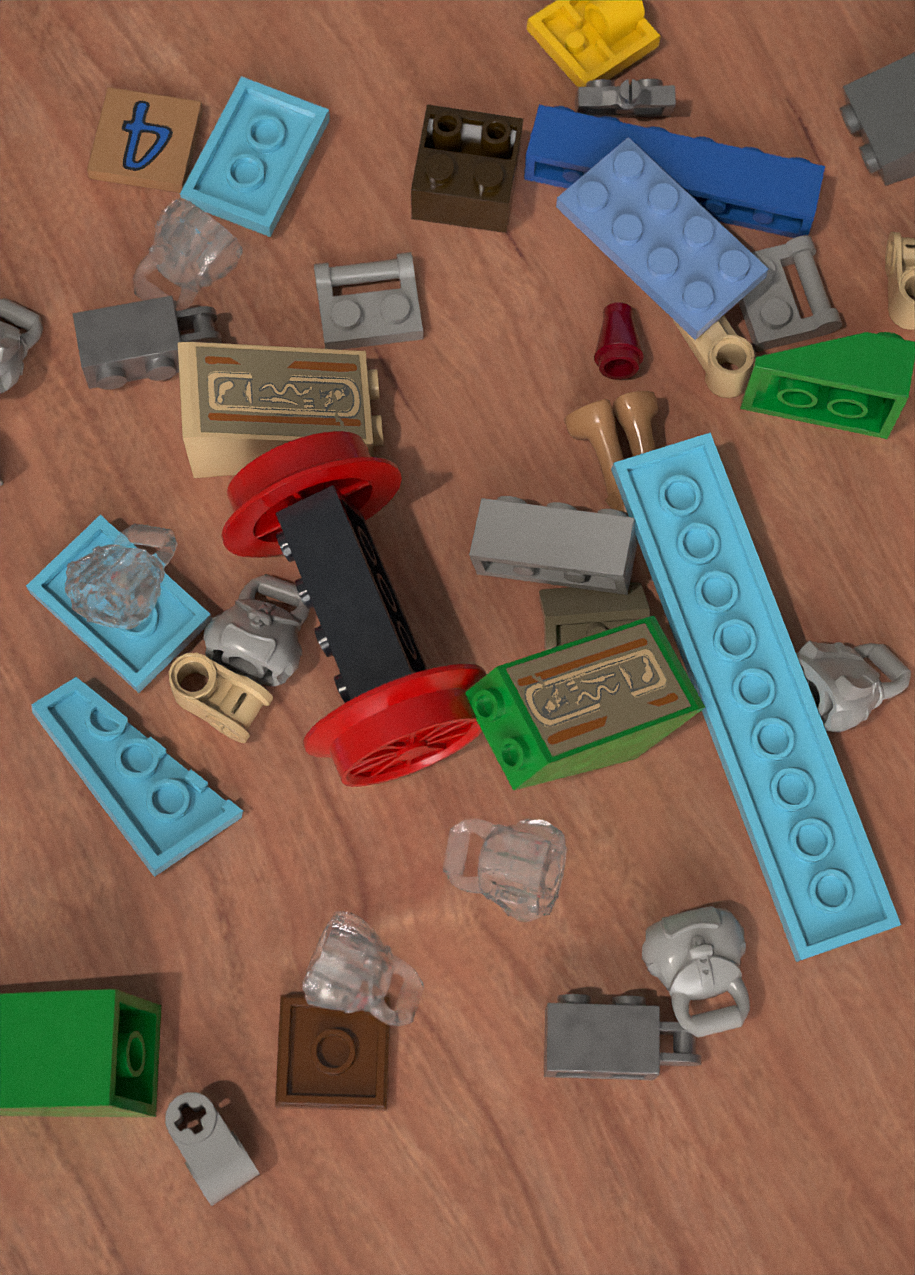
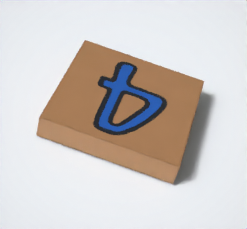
[87,87,203,193]

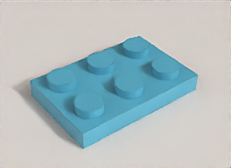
[180,76,330,237]
[26,515,212,693]

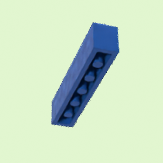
[524,104,825,238]

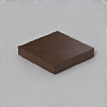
[275,995,391,1111]

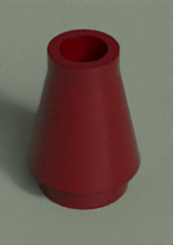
[594,302,644,380]

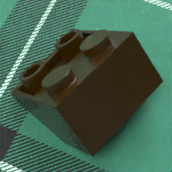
[411,104,524,233]

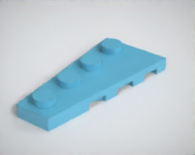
[31,677,243,877]

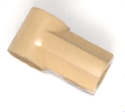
[673,315,755,398]

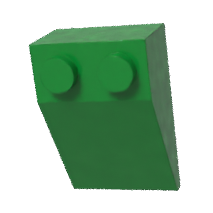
[740,332,915,439]

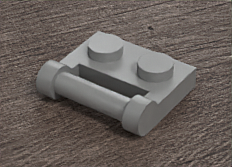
[738,235,842,352]
[314,252,423,350]

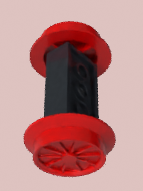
[221,431,487,787]

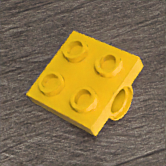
[527,0,660,87]

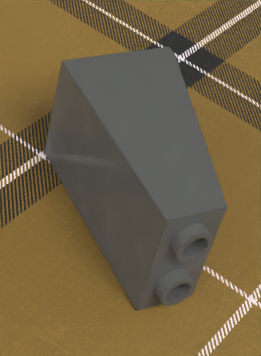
[839,52,915,186]

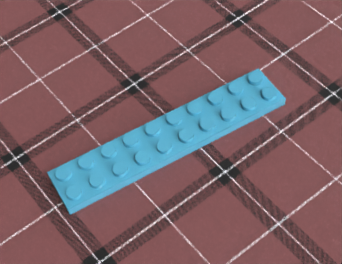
[611,433,901,962]

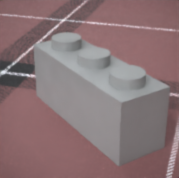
[469,496,638,595]

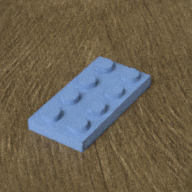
[556,137,769,340]

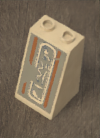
[178,342,384,478]

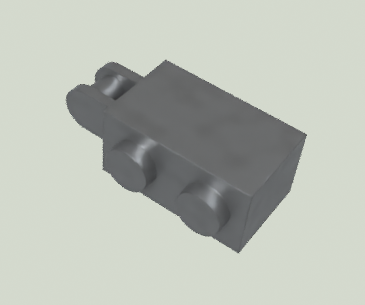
[72,295,222,390]
[544,994,701,1080]

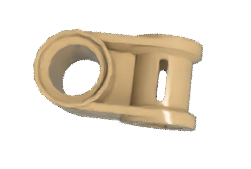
[885,232,915,330]
[169,653,273,743]

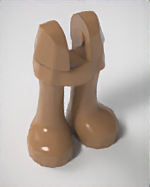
[564,391,658,517]

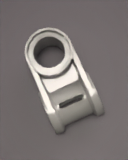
[165,1092,260,1206]

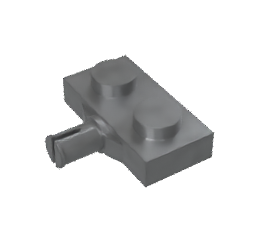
[575,79,676,118]

